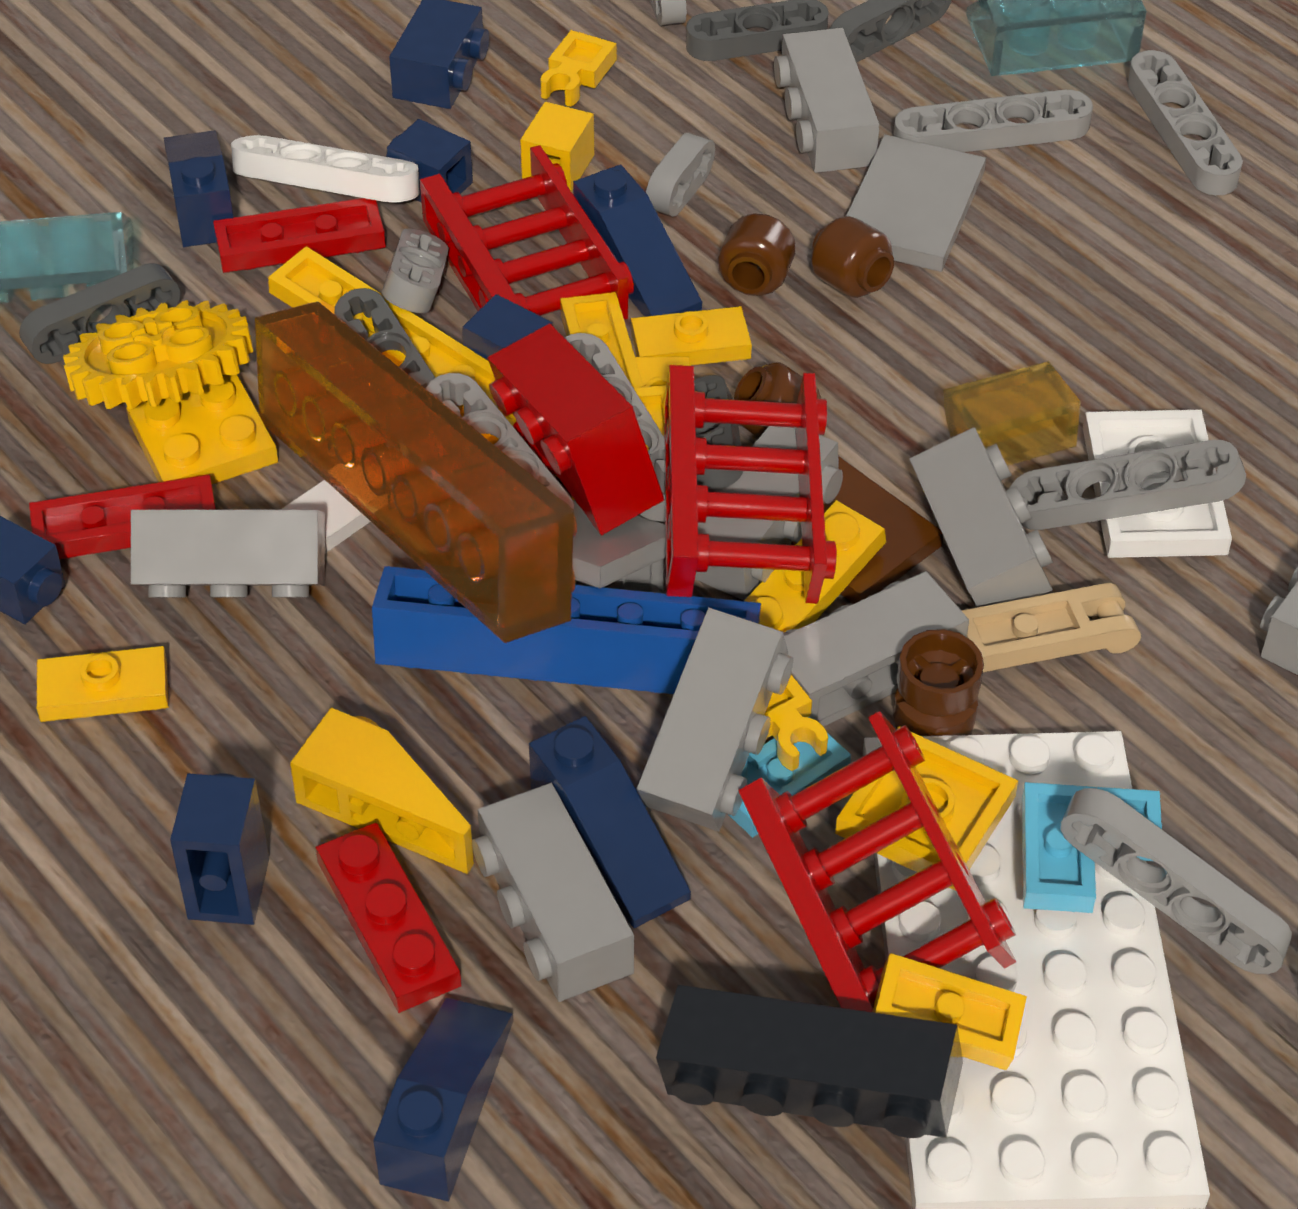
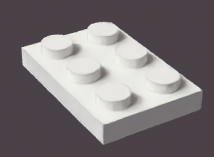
[1082,410,1232,558]

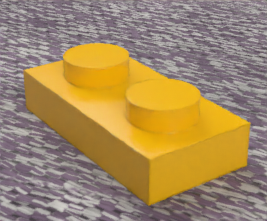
[872,953,1027,1070]

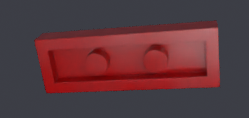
[213,198,386,273]
[29,474,216,559]
[315,822,461,1013]

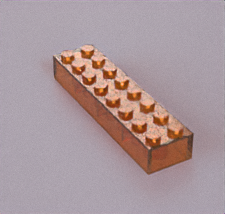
[255,301,577,643]

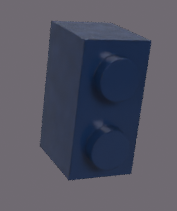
[389,0,489,109]
[170,773,269,925]

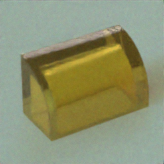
[943,361,1081,466]

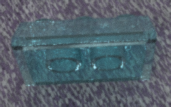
[966,0,1147,76]
[0,212,134,304]

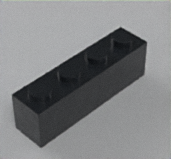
[656,985,963,1138]

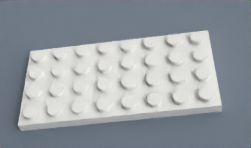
[863,731,1210,1209]

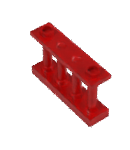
[420,145,634,320]
[663,365,837,604]
[738,711,1016,1012]

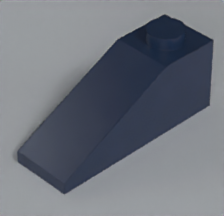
[164,130,234,248]
[573,164,702,317]
[529,716,691,929]
[373,998,514,1202]

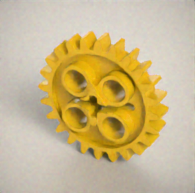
[63,300,254,410]

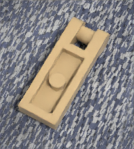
[961,583,1141,672]

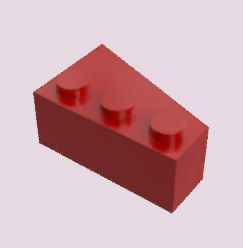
[487,323,665,536]

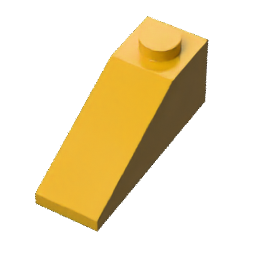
[290,707,474,874]

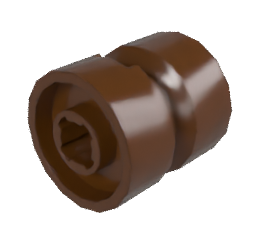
[893,629,984,736]

